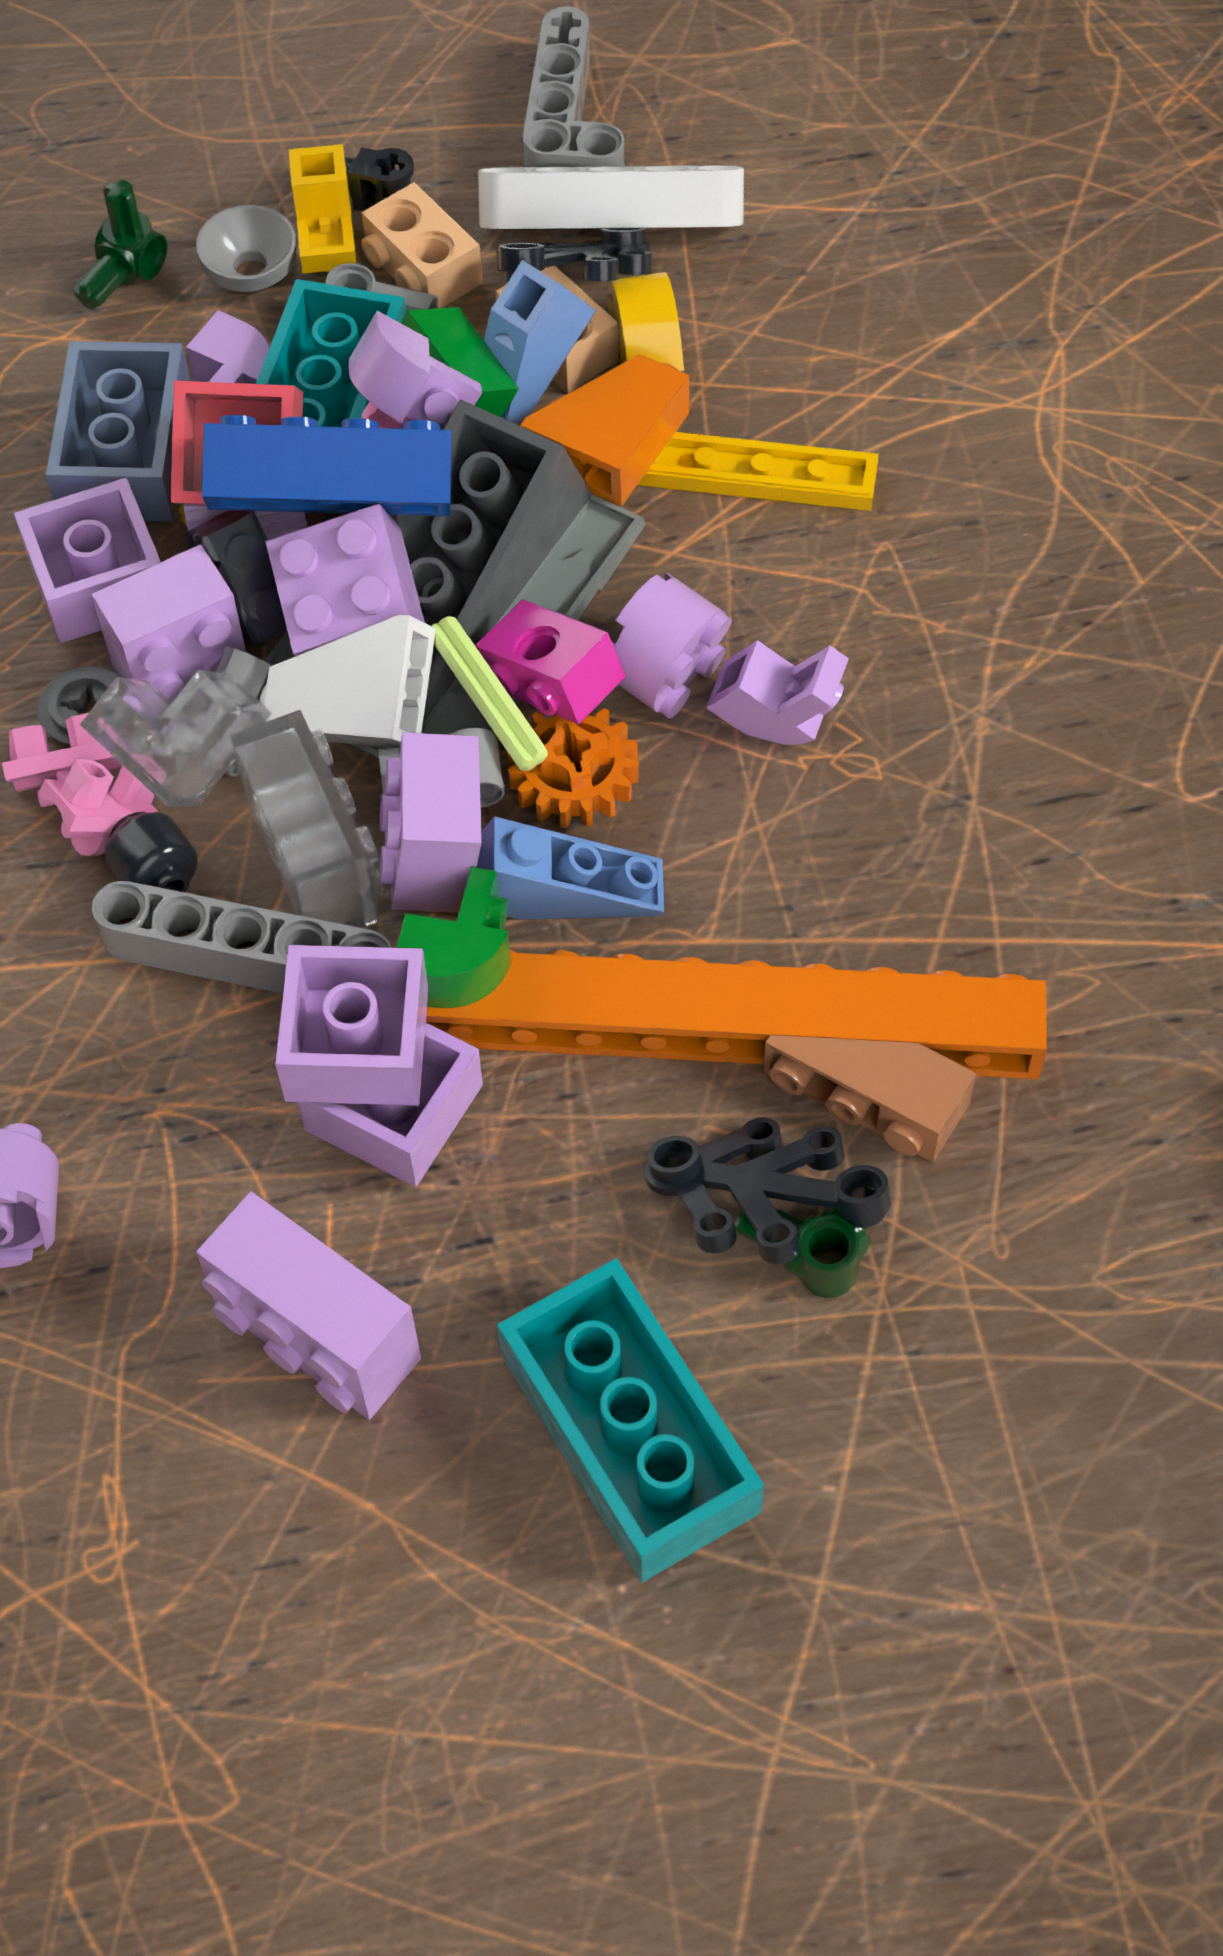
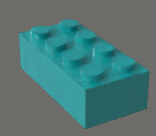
[256,279,406,427]
[497,1258,764,1583]

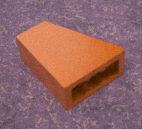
[520,354,690,507]

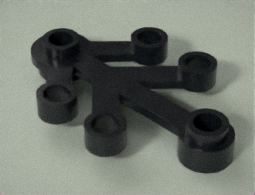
[496,228,652,282]
[643,1117,891,1264]

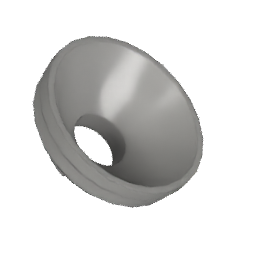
[196,205,297,293]

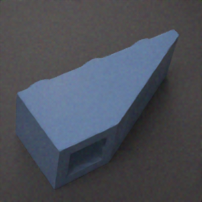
[484,260,596,426]
[476,817,664,920]

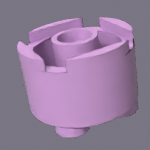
[611,572,732,718]
[0,1123,59,1268]

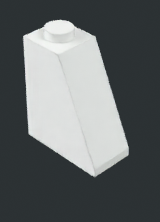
[259,615,436,748]

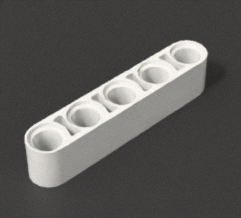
[478,165,744,229]

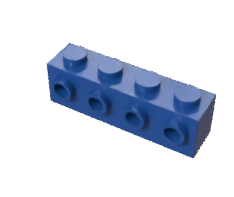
[202,415,452,516]

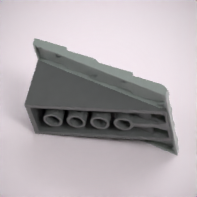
[264,399,646,760]

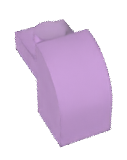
[186,310,269,384]
[349,311,482,430]
[706,640,849,745]

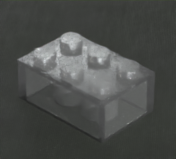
[230,710,384,928]

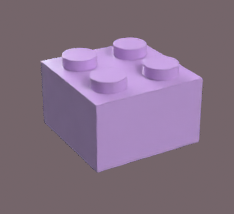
[14,477,161,644]
[266,503,425,656]
[91,544,246,716]
[380,732,481,913]
[275,945,429,1105]
[298,1023,483,1187]

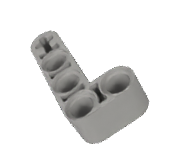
[523,6,625,167]

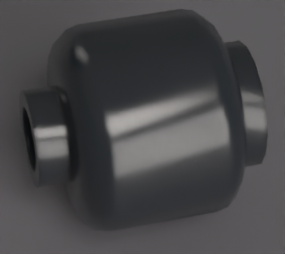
[105,811,198,893]

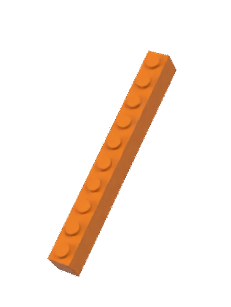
[426,949,1047,1079]

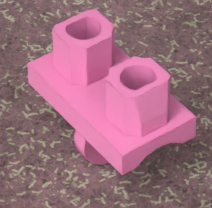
[2,712,124,807]
[38,759,161,856]

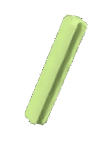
[432,616,548,771]

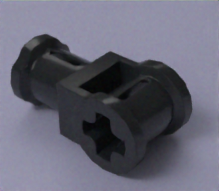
[345,147,414,211]

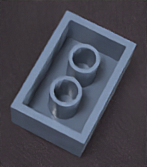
[46,341,190,522]

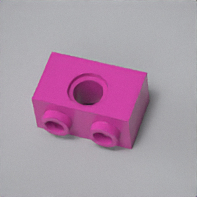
[475,599,626,724]

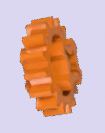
[507,708,639,828]

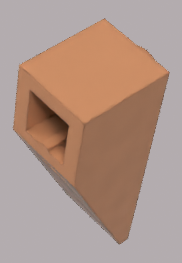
[763,1035,977,1163]

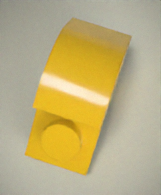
[289,144,357,274]
[607,272,684,371]

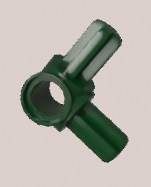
[73,179,168,310]
[735,1185,890,1298]

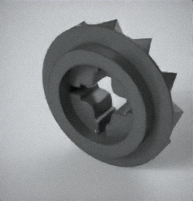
[37,666,135,747]

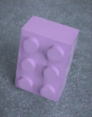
[196,1191,421,1420]

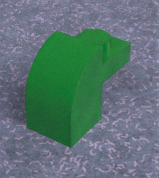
[396,867,511,1008]

